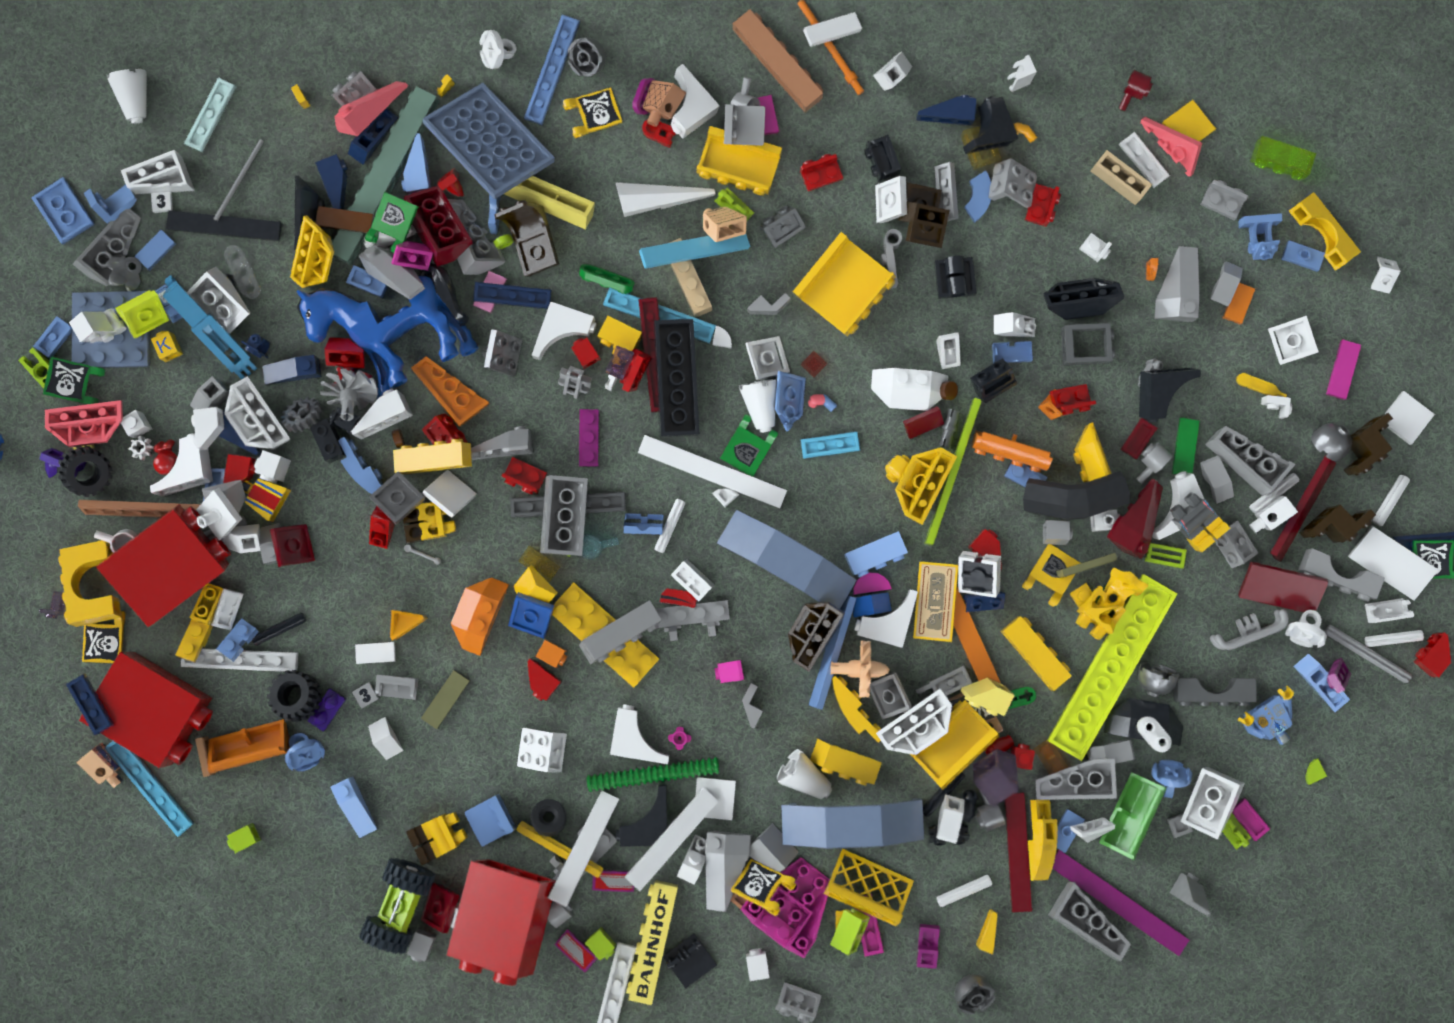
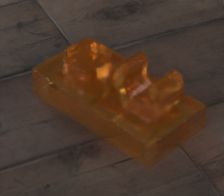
[1033,740,1068,775]

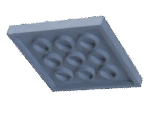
[72,291,150,368]

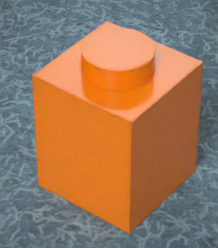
[536,640,568,668]

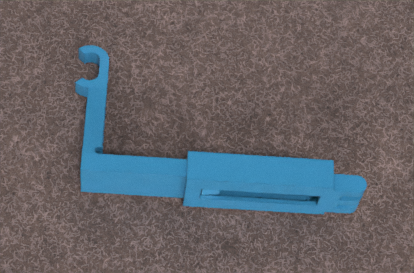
[163,275,257,380]

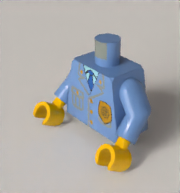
[1238,686,1294,745]

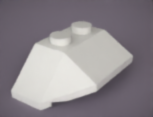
[871,368,948,411]
[224,376,290,449]
[876,689,952,755]

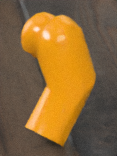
[1013,122,1038,143]

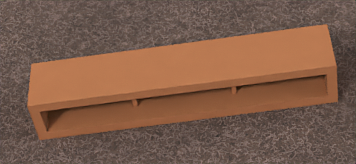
[733,10,823,113]

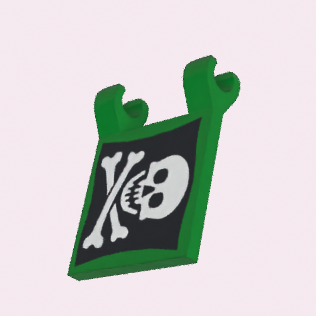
[42,357,105,404]
[1412,540,1454,579]

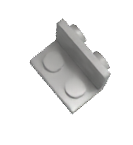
[724,104,765,146]

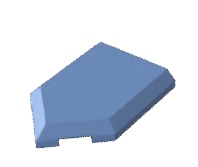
[775,371,806,431]

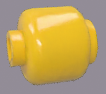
[885,455,910,483]

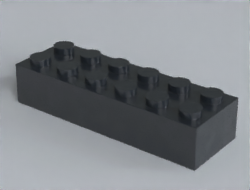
[653,319,700,437]

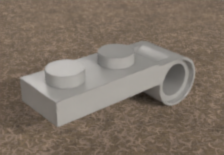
[881,229,902,289]

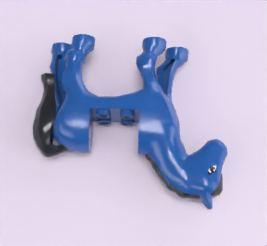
[297,263,479,399]

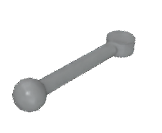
[404,545,441,565]

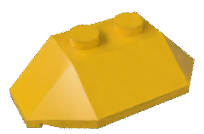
[290,215,334,288]
[1073,422,1112,482]
[895,447,957,525]

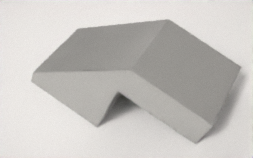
[1211,261,1243,306]
[747,293,791,315]
[1200,455,1234,504]
[742,683,763,728]
[1087,740,1135,764]

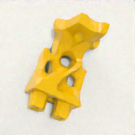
[1076,568,1148,640]

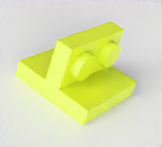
[115,290,169,339]

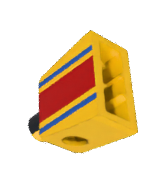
[242,479,291,522]

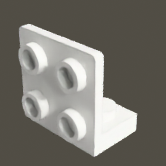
[517,728,567,772]

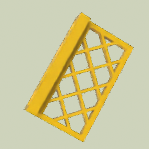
[824,848,914,926]

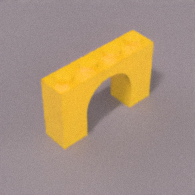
[58,540,121,627]

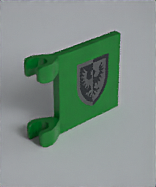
[365,192,418,253]
[720,415,778,477]

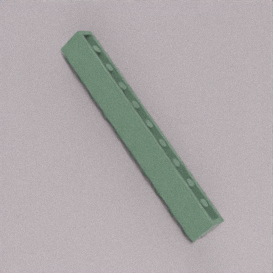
[331,86,439,266]

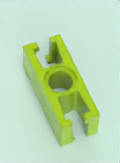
[18,348,50,389]

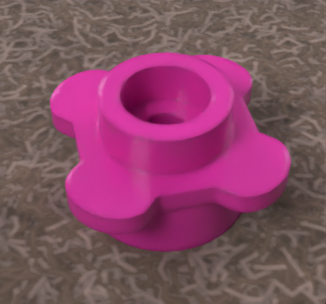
[668,727,691,750]

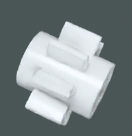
[128,436,154,461]

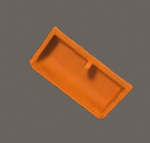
[972,431,1053,473]
[208,719,290,774]

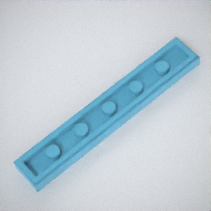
[639,234,750,269]
[603,288,716,344]
[105,741,194,837]

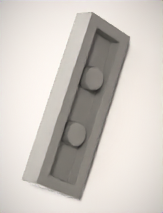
[935,162,959,222]

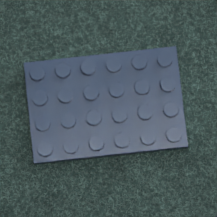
[423,83,555,200]

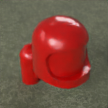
[153,439,178,475]

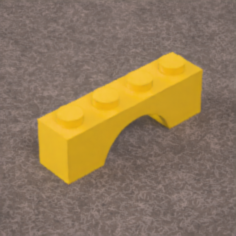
[1289,192,1361,271]

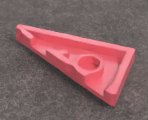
[1140,117,1202,177]

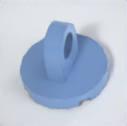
[285,733,325,771]
[1151,760,1192,798]

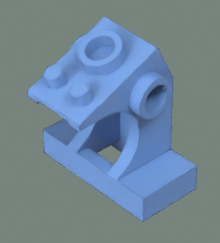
[1238,213,1282,260]

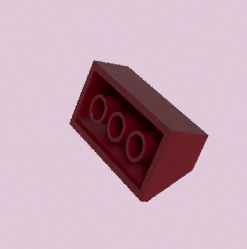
[404,185,472,267]

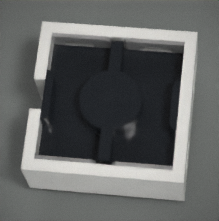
[958,551,1001,598]

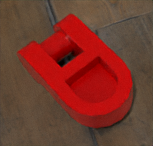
[642,119,676,148]

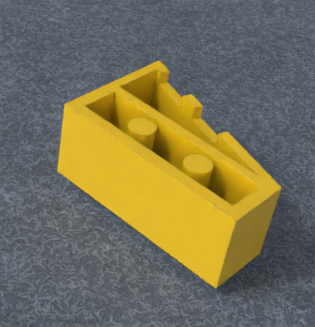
[810,739,882,786]

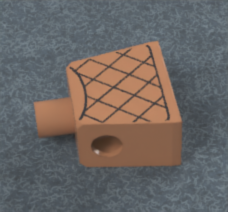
[643,80,686,127]

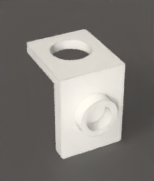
[1371,257,1400,293]

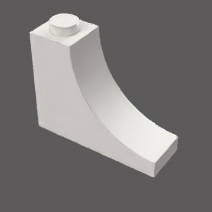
[671,64,720,138]
[532,302,597,361]
[150,433,213,497]
[1152,471,1204,540]
[854,590,918,648]
[610,704,670,764]

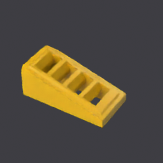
[976,909,997,954]

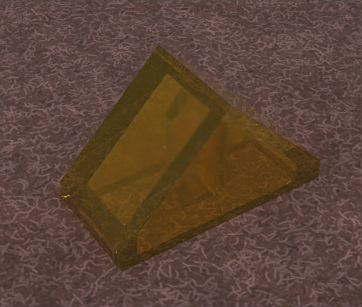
[518,546,560,583]

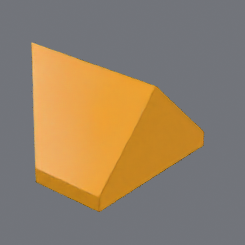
[390,610,428,640]

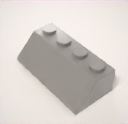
[540,475,588,556]

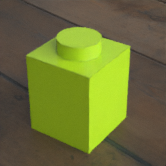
[227,823,261,853]
[585,927,616,961]

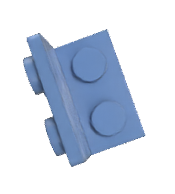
[84,185,137,223]
[465,794,516,846]

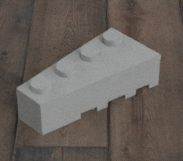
[1205,426,1295,496]

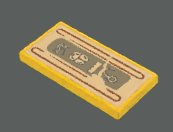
[913,561,958,642]

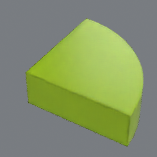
[1306,758,1327,785]

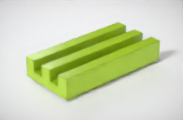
[1145,543,1187,569]

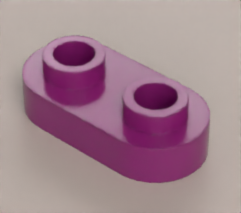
[632,78,656,115]

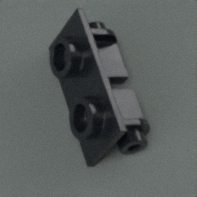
[928,824,970,846]

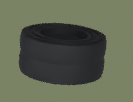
[531,799,567,836]

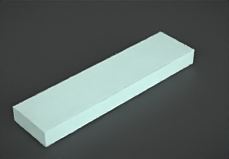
[184,77,236,152]

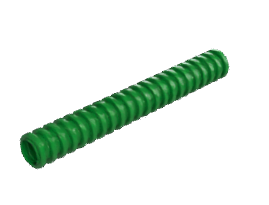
[587,757,720,792]

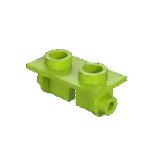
[714,188,754,221]
[1222,813,1251,850]

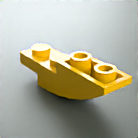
[175,583,223,663]
[832,675,881,743]
[1028,800,1058,881]

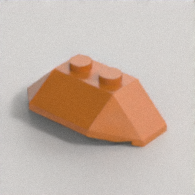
[451,577,509,656]

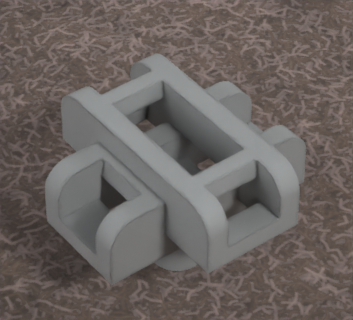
[558,366,592,399]

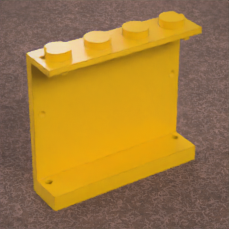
[793,232,896,337]

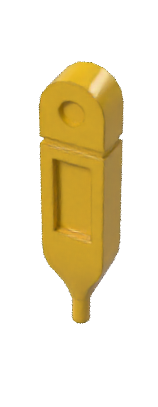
[1236,373,1287,397]

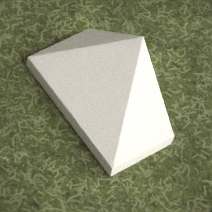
[1071,818,1115,843]

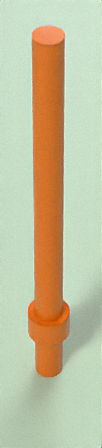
[798,0,864,95]

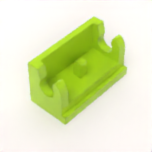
[830,908,870,955]

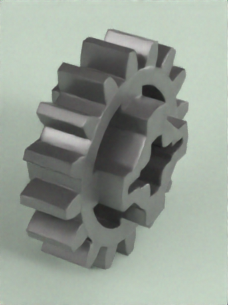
[280,396,323,433]

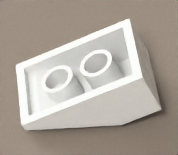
[187,267,250,334]
[351,389,413,439]
[1181,767,1245,839]

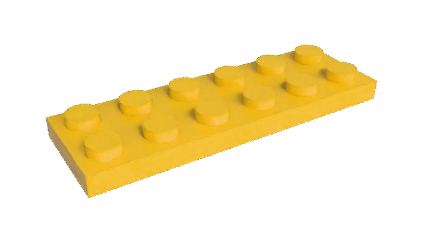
[552,582,659,688]

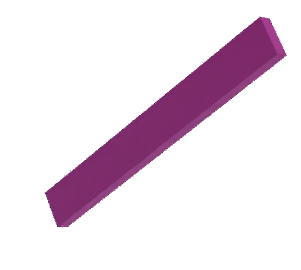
[1052,849,1190,956]

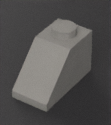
[259,523,281,565]

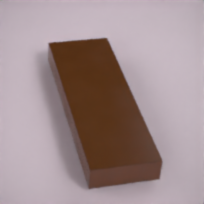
[315,206,375,233]

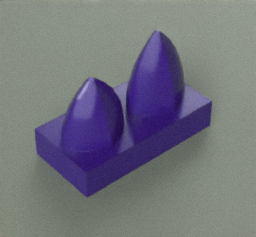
[40,448,86,478]
[308,688,346,732]

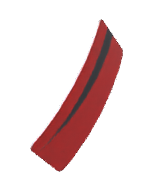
[660,588,697,608]

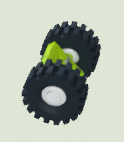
[359,858,436,954]

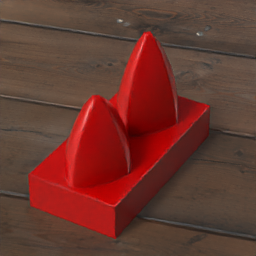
[438,168,464,197]

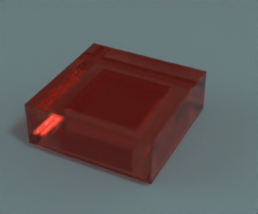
[800,351,827,378]

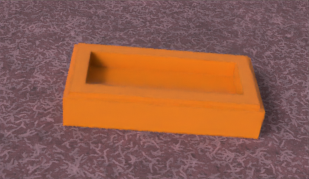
[1223,283,1255,325]

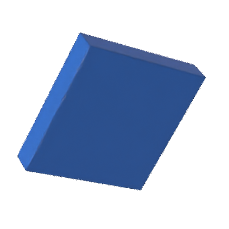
[508,592,555,639]

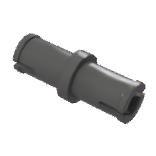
[939,409,960,449]

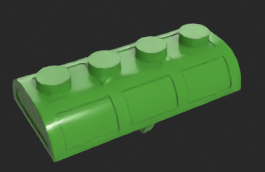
[1099,772,1167,860]

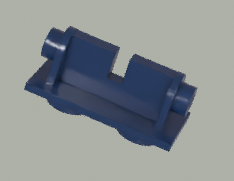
[241,334,270,359]
[964,592,1005,612]

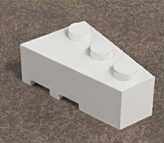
[121,150,195,194]

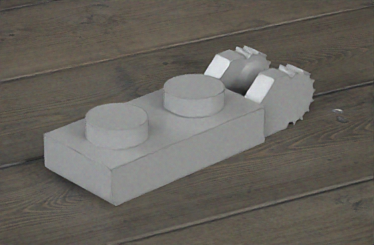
[916,665,972,702]

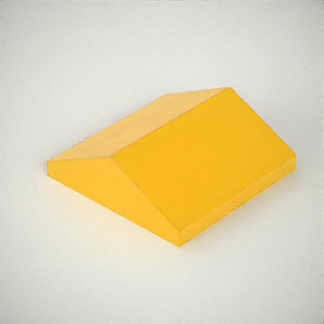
[514,565,558,603]

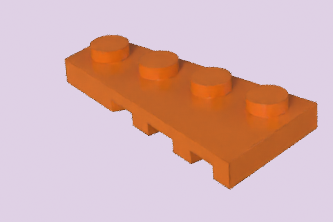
[411,356,489,427]

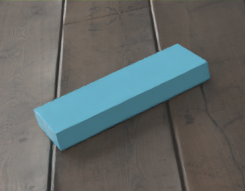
[801,432,860,459]

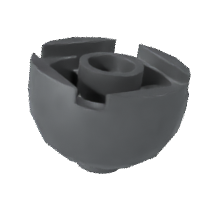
[568,37,606,77]
[1311,423,1352,461]
[1138,662,1179,697]
[954,974,995,1014]

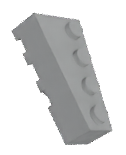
[579,600,662,664]
[1048,882,1131,961]

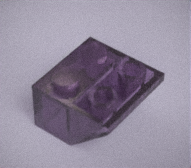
[973,749,1019,806]

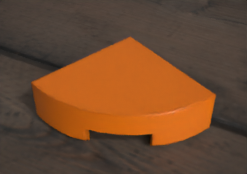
[1146,258,1158,281]

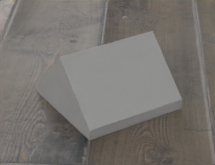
[870,672,912,719]
[750,823,799,873]

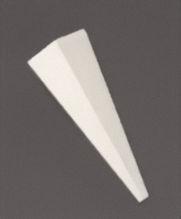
[616,183,716,217]

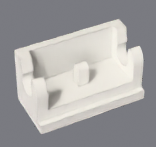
[1007,55,1037,92]
[671,559,715,601]
[1365,598,1414,623]

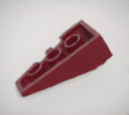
[1107,478,1163,559]

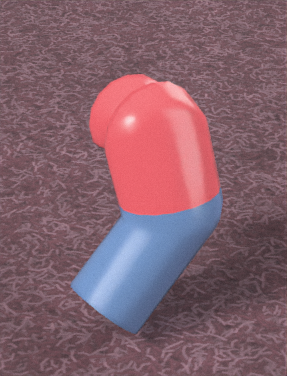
[808,394,837,412]

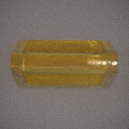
[960,126,1002,170]

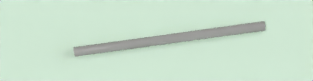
[213,139,264,221]

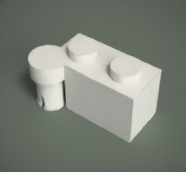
[69,308,127,343]

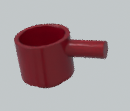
[1118,70,1153,112]

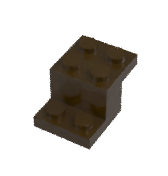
[898,182,950,248]
[1344,412,1393,476]
[1299,504,1376,543]

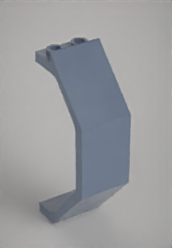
[717,510,856,609]
[781,798,924,848]

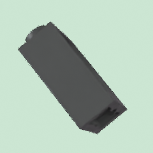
[1061,323,1115,366]

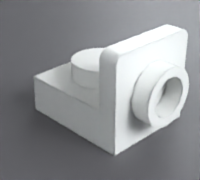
[1080,233,1112,262]
[1261,395,1292,419]

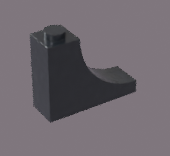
[963,96,1018,154]
[1139,367,1201,422]
[616,785,667,847]

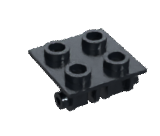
[663,933,717,989]

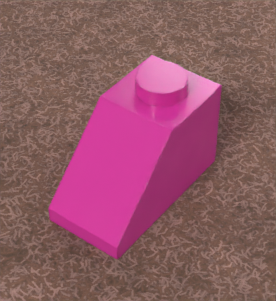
[392,241,433,270]
[714,660,744,683]

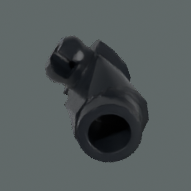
[962,790,979,823]

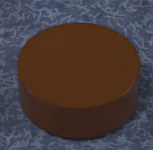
[940,381,958,400]
[392,429,405,449]

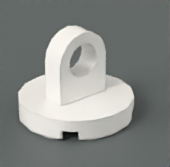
[480,30,516,69]
[1285,610,1327,648]

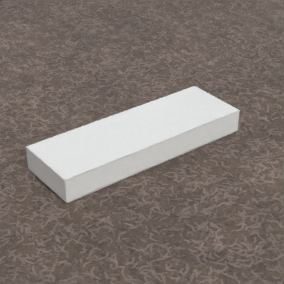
[803,12,862,47]
[1119,132,1170,188]

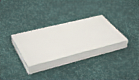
[1348,526,1438,600]

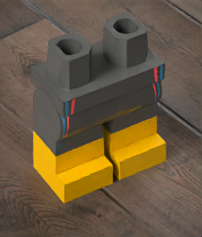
[1170,492,1230,552]

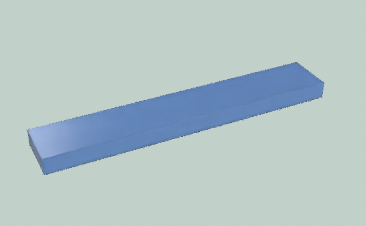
[524,15,580,125]
[809,596,856,710]

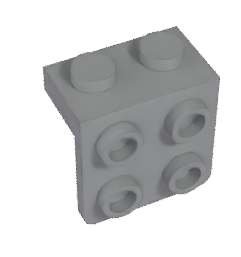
[988,158,1037,208]

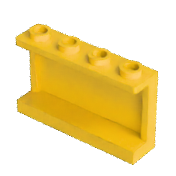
[696,126,782,196]
[910,700,999,789]

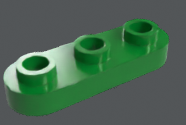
[579,264,635,294]

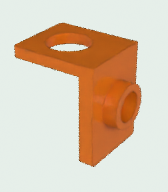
[1038,389,1062,420]

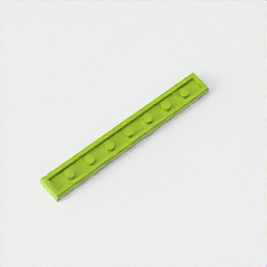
[924,398,982,546]

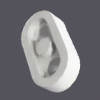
[1137,717,1172,752]

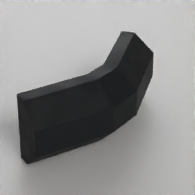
[1023,471,1130,520]

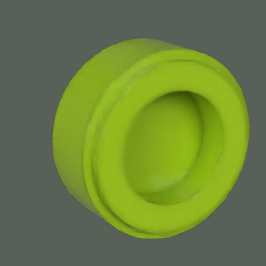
[494,234,513,250]

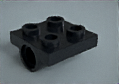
[934,256,977,299]

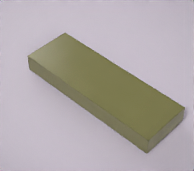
[1056,553,1117,578]
[421,670,470,729]

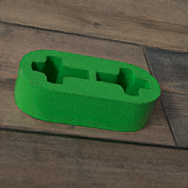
[1008,687,1036,709]

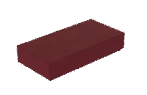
[903,406,944,439]
[1120,418,1158,460]

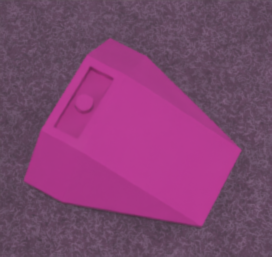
[740,857,830,958]

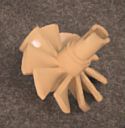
[831,641,889,698]

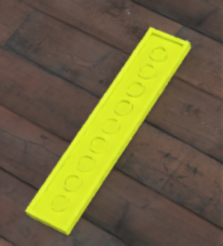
[1047,574,1177,761]

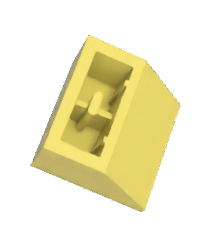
[960,678,1014,716]

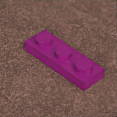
[579,409,599,467]
[1327,657,1351,694]

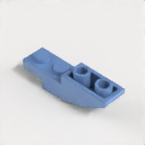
[338,437,383,494]

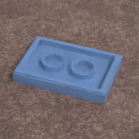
[31,177,94,244]

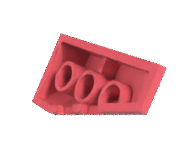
[335,81,408,136]

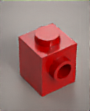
[1009,744,1035,770]

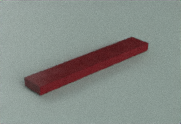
[638,297,660,412]
[1270,454,1336,562]
[1004,792,1032,912]

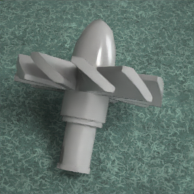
[320,369,378,421]

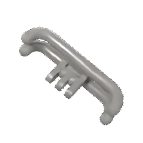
[1210,609,1289,650]

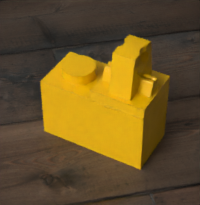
[597,316,642,368]

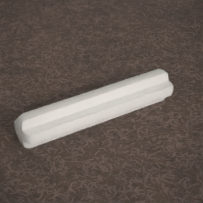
[1249,473,1299,514]
[1372,475,1410,526]
[655,499,685,553]
[1365,630,1424,647]
[937,875,992,907]

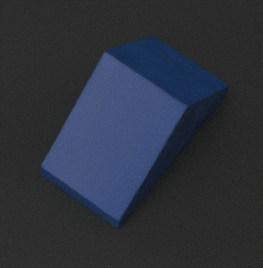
[853,592,892,617]

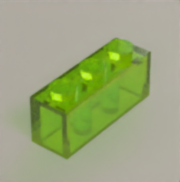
[1250,136,1316,180]

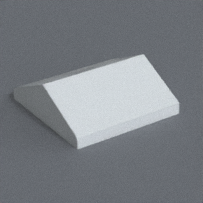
[1268,316,1319,365]
[745,336,790,380]

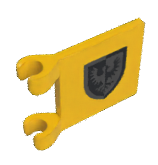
[1022,544,1080,607]

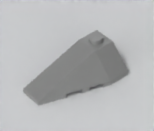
[448,199,505,275]
[73,209,141,286]
[359,245,425,299]
[1154,246,1199,322]
[471,426,533,460]
[1036,758,1117,800]
[705,830,752,912]
[1170,873,1211,916]

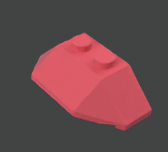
[45,400,123,447]

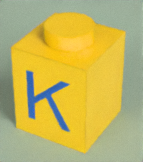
[151,331,183,362]

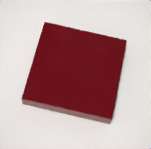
[270,524,315,567]
[421,882,460,934]

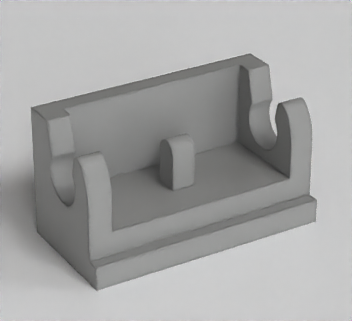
[375,674,419,700]

